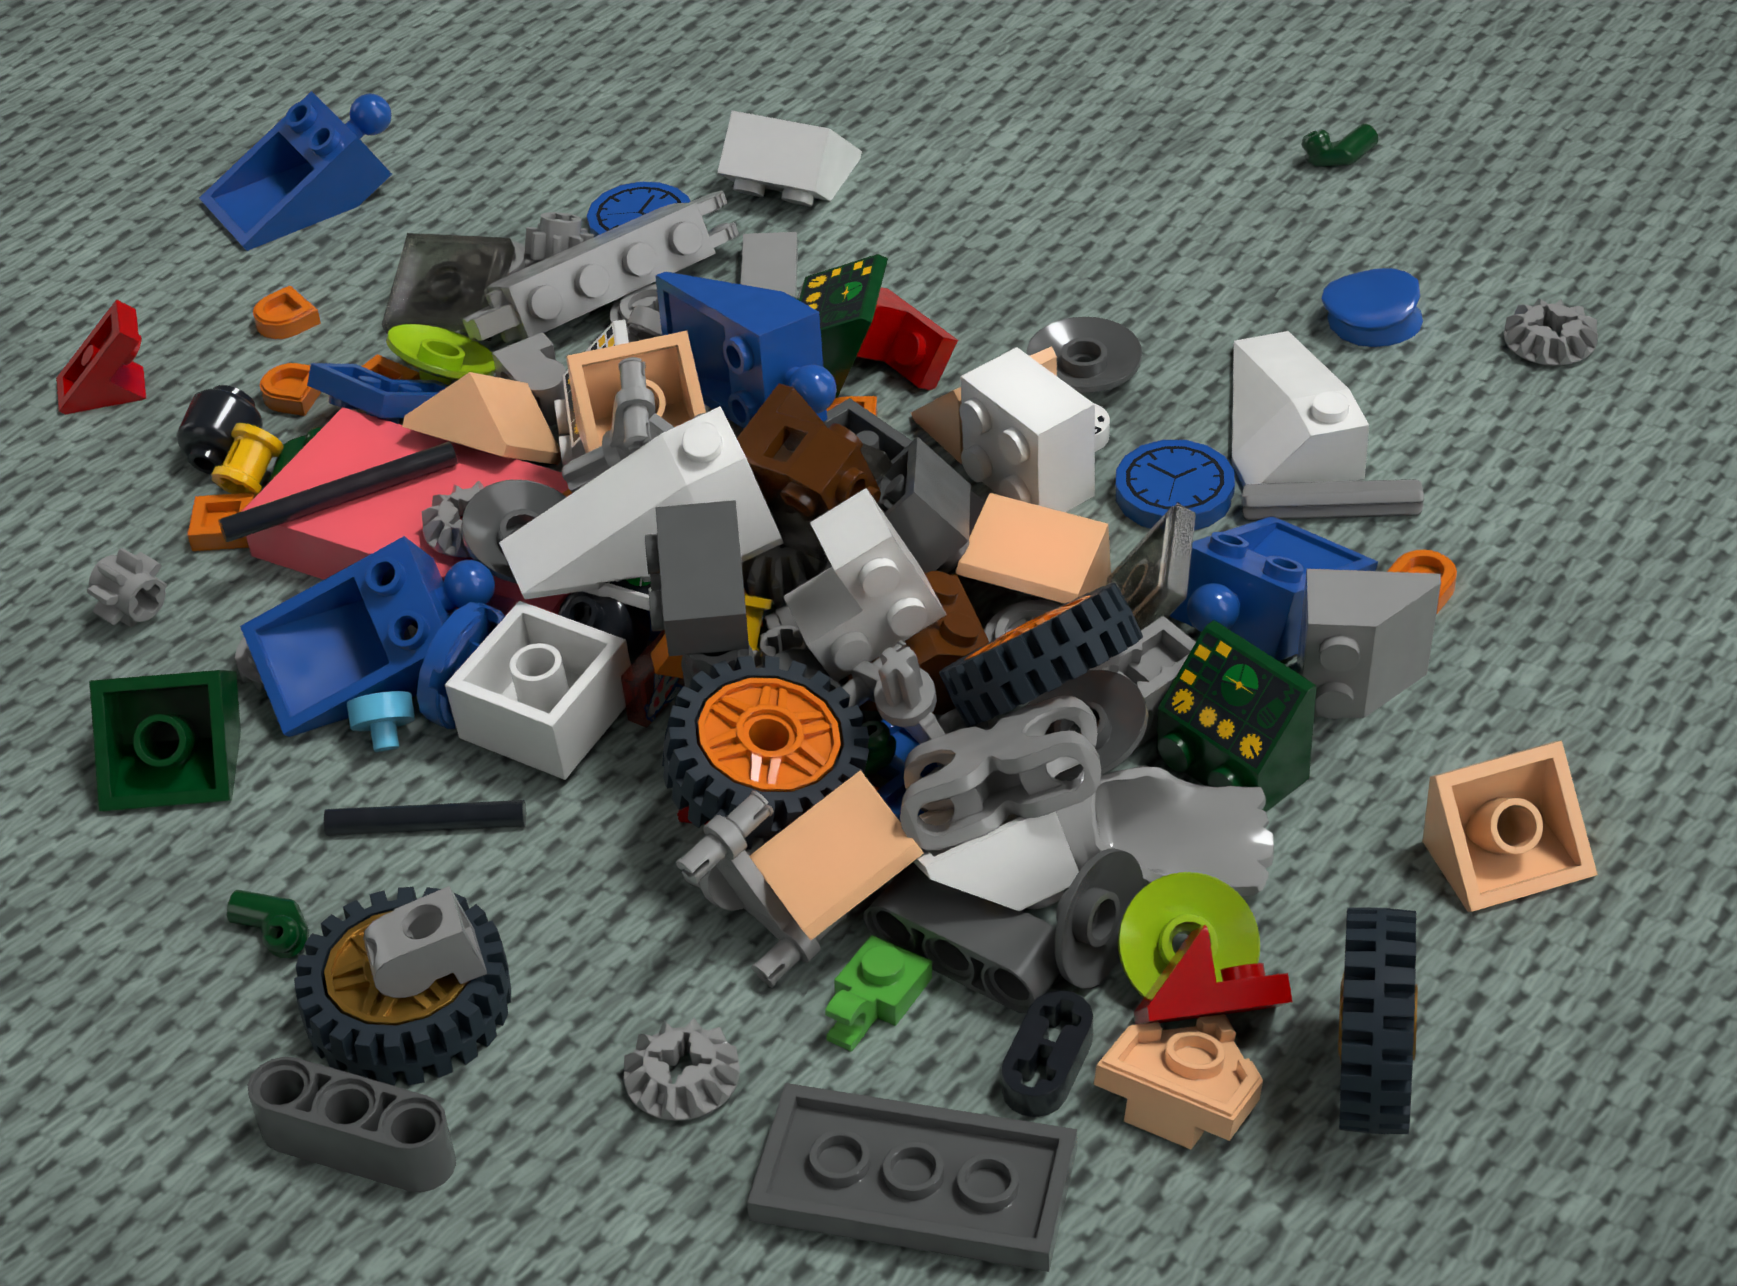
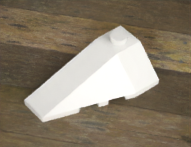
[1231,331,1369,487]
[499,406,783,600]

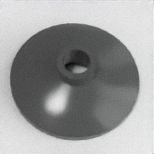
[1027,317,1142,393]
[461,480,566,584]
[1026,670,1148,781]
[1055,848,1144,988]

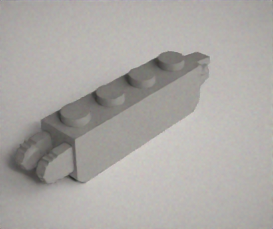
[462,191,739,342]

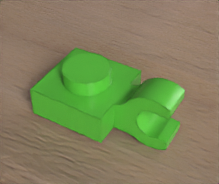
[825,935,932,1051]

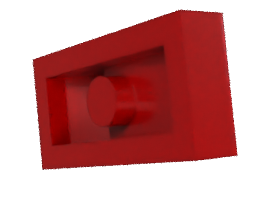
[857,287,958,390]
[56,299,146,415]
[1134,925,1293,1024]

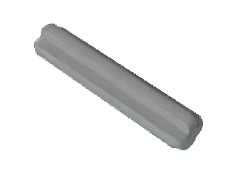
[1241,479,1424,521]

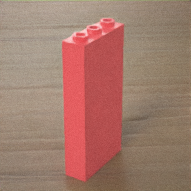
[241,407,577,620]

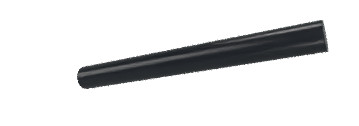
[218,442,458,543]

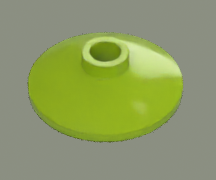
[386,324,496,385]
[1118,872,1260,998]

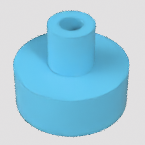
[347,691,415,752]

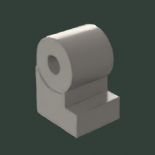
[492,332,566,426]
[363,886,487,998]

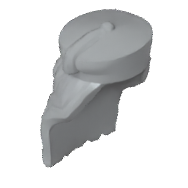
[1056,766,1274,896]

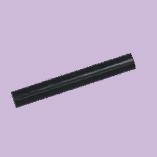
[324,800,527,836]

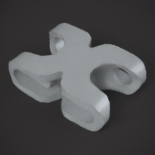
[900,696,1101,850]

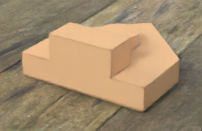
[1094,1014,1263,1150]

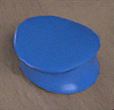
[1322,268,1423,347]

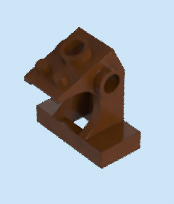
[737,384,881,517]

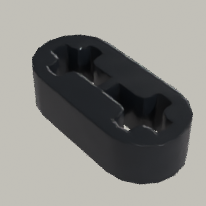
[1001,990,1093,1117]

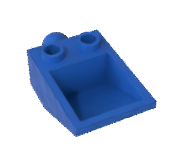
[199,91,392,251]
[655,272,837,428]
[1164,516,1378,661]
[240,536,495,737]

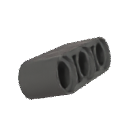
[864,862,1061,1013]
[247,1057,456,1192]

